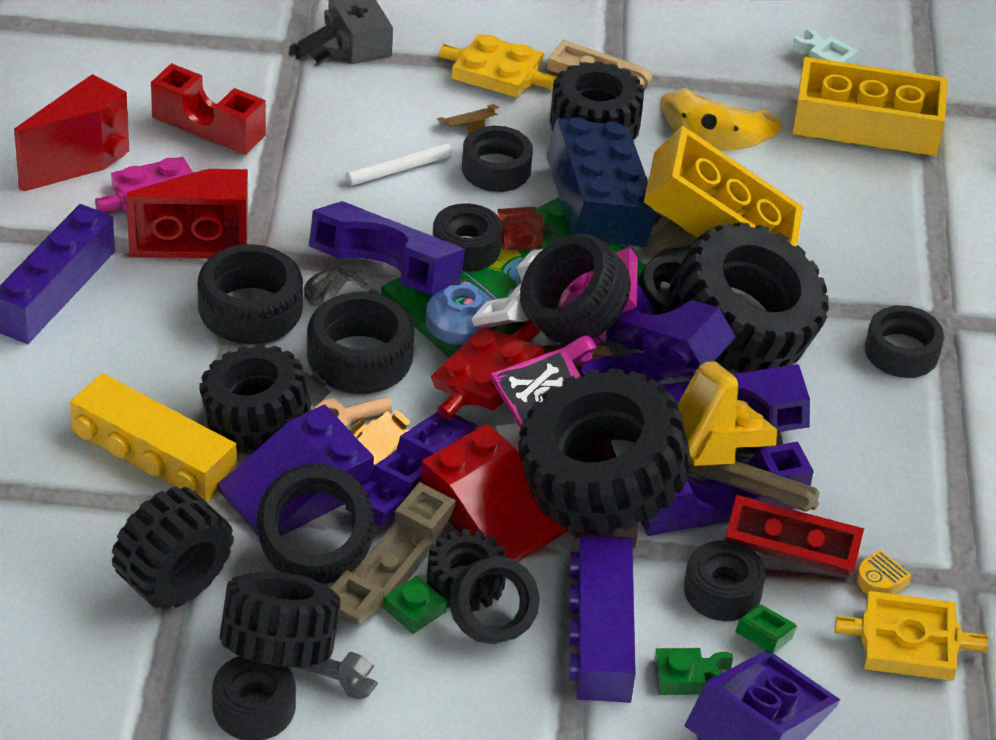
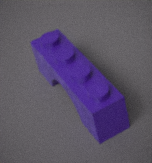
[309,201,465,296]
[605,284,736,369]
[662,364,810,432]
[641,441,814,536]

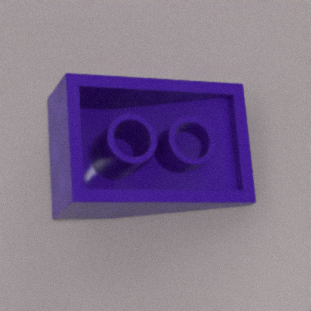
[217,404,374,537]
[684,650,841,740]

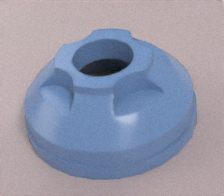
[425,283,497,345]

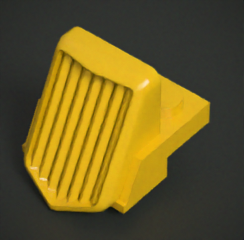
[678,361,777,466]

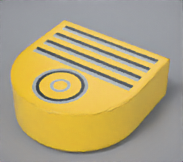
[857,550,911,594]

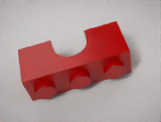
[151,63,266,155]

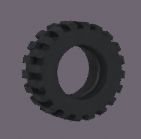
[668,222,829,373]
[518,369,691,535]

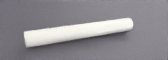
[345,143,452,186]

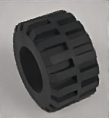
[550,62,644,139]
[199,344,311,453]
[112,487,234,610]
[219,572,341,667]

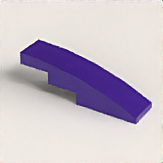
[345,411,477,527]

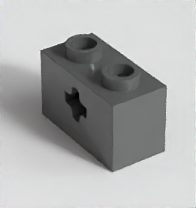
[324,0,393,64]

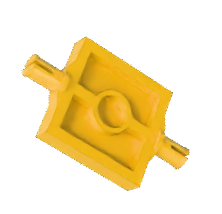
[439,34,557,98]
[834,591,988,681]

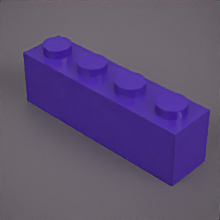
[0,204,115,344]
[568,535,636,703]

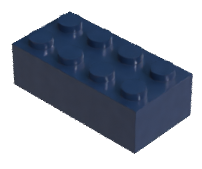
[546,118,657,247]

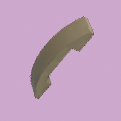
[331,482,456,625]

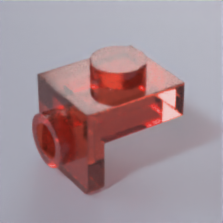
[497,206,544,251]

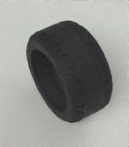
[520,234,631,345]
[197,244,303,344]
[307,292,414,394]
[257,463,374,583]

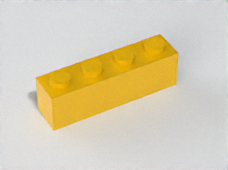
[70,373,237,502]

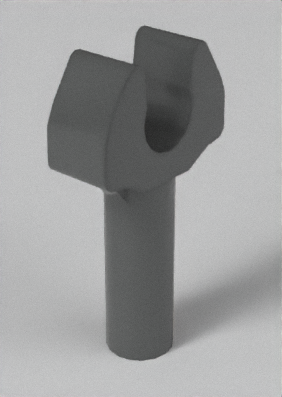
[298,652,378,699]

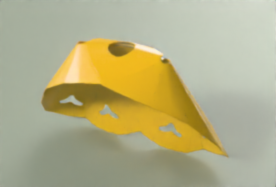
[660,88,782,150]

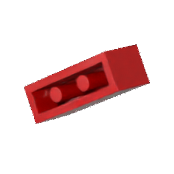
[725,495,865,577]

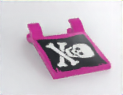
[490,335,596,428]

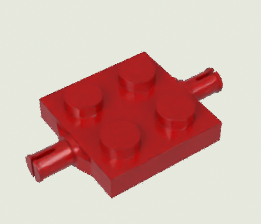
[430,320,545,420]

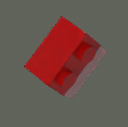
[14,74,129,191]
[126,168,248,259]
[421,423,569,562]

